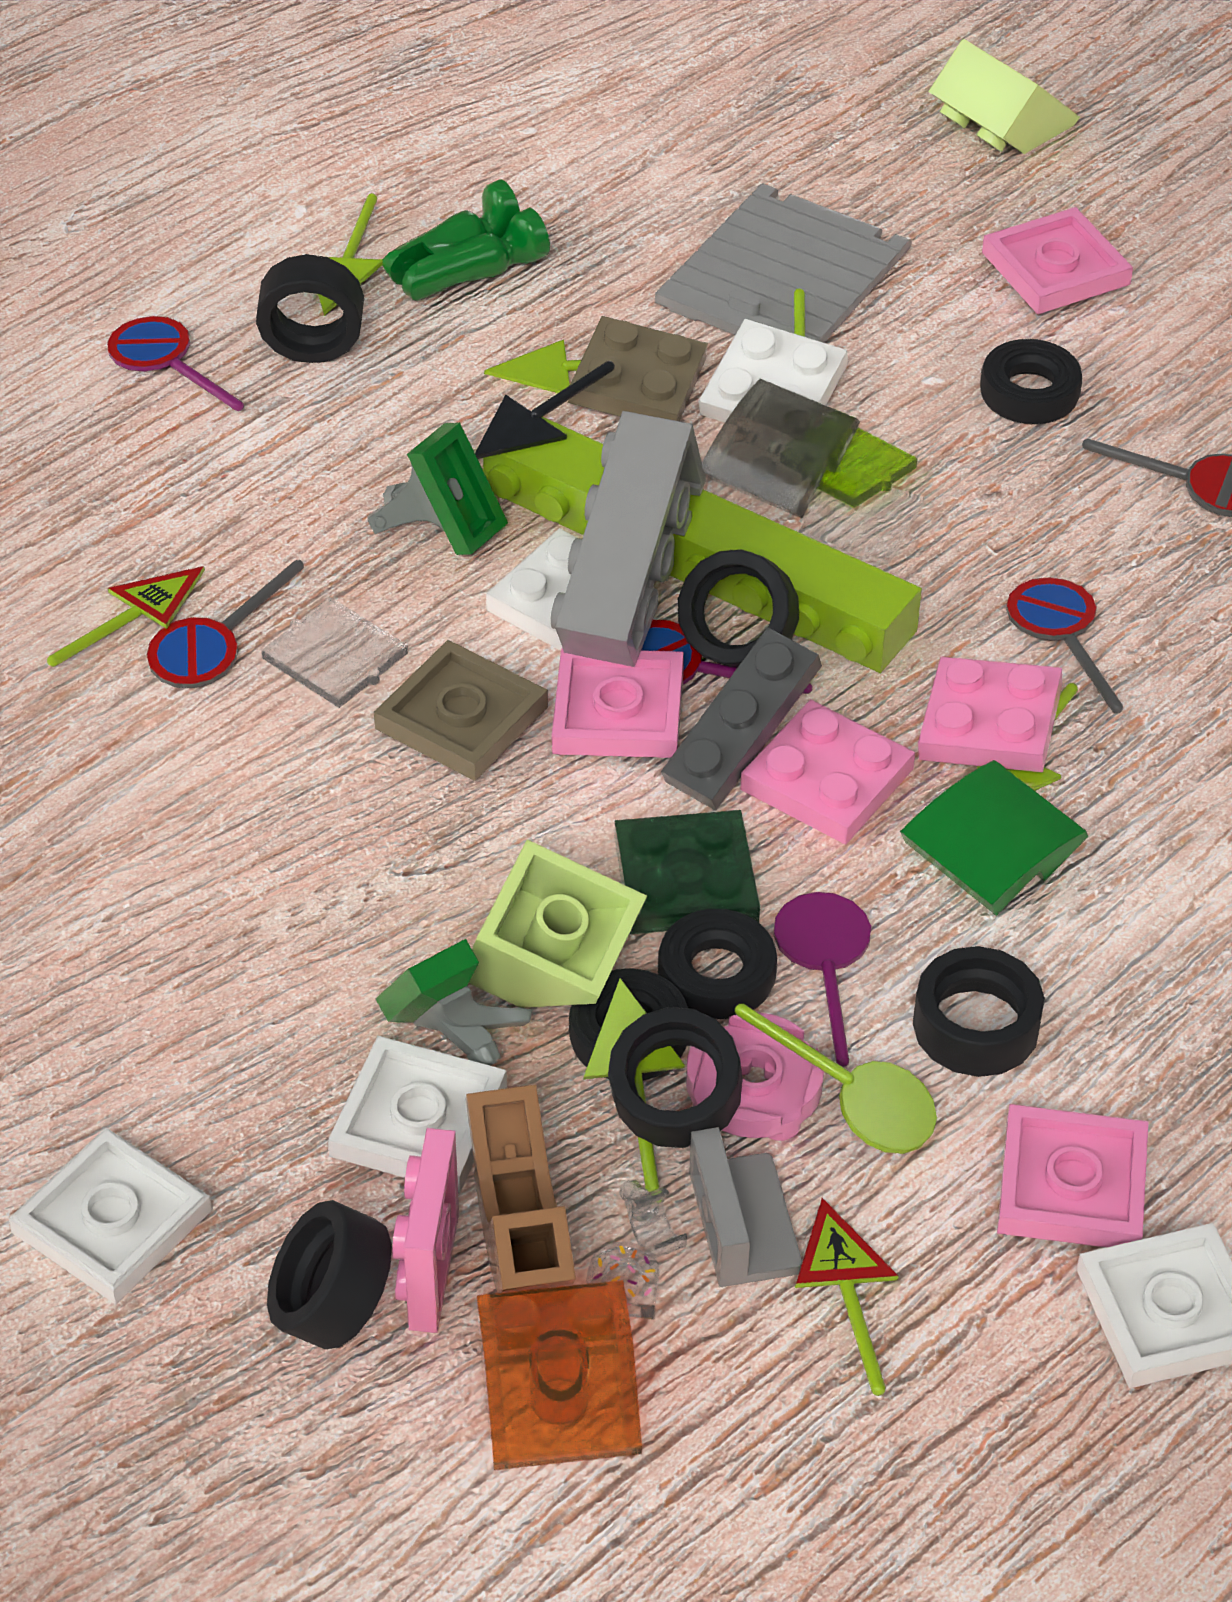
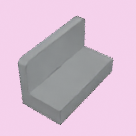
[689,1127,802,1288]

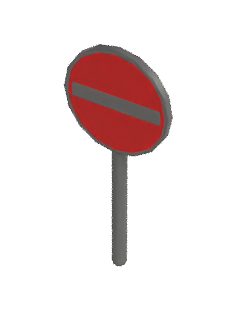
[1082,439,1232,517]

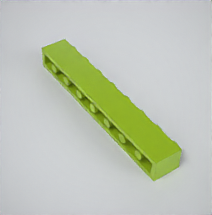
[483,417,922,674]

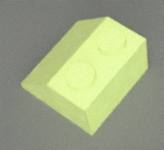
[928,38,1080,154]
[469,839,647,1008]

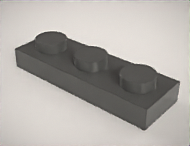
[661,627,822,811]

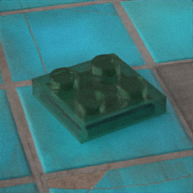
[614,810,760,934]

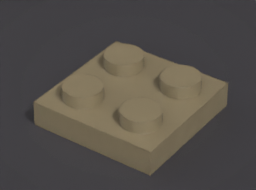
[568,316,708,421]
[374,640,548,781]

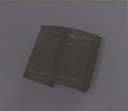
[702,378,860,519]

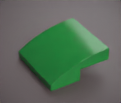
[900,760,1088,916]

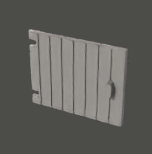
[655,183,912,343]

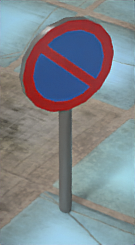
[147,560,304,688]
[1006,577,1123,713]

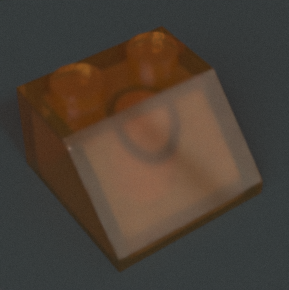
[477,1280,642,1470]

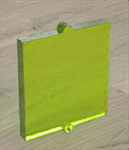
[779,419,917,508]

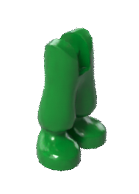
[382,179,550,301]

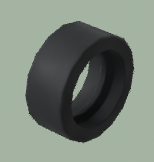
[256,254,364,363]
[678,549,799,668]
[913,946,1045,1077]
[608,1007,743,1148]
[267,1200,392,1349]

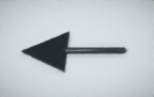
[475,361,615,459]

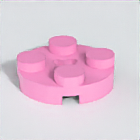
[686,1013,824,1141]

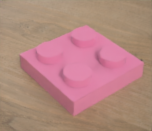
[982,207,1133,314]
[552,648,684,758]
[918,657,1062,772]
[740,699,915,845]
[997,1104,1149,1248]
[392,1128,459,1333]

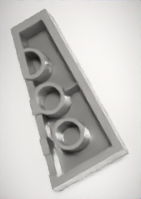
[551,411,706,667]

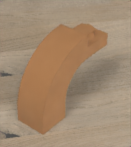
[465,1084,576,1295]

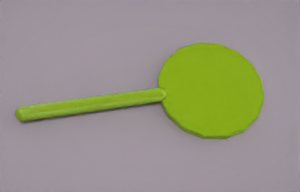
[735,1004,937,1154]

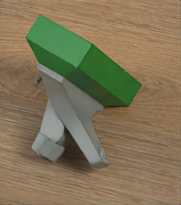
[367,422,508,555]
[375,939,532,1066]

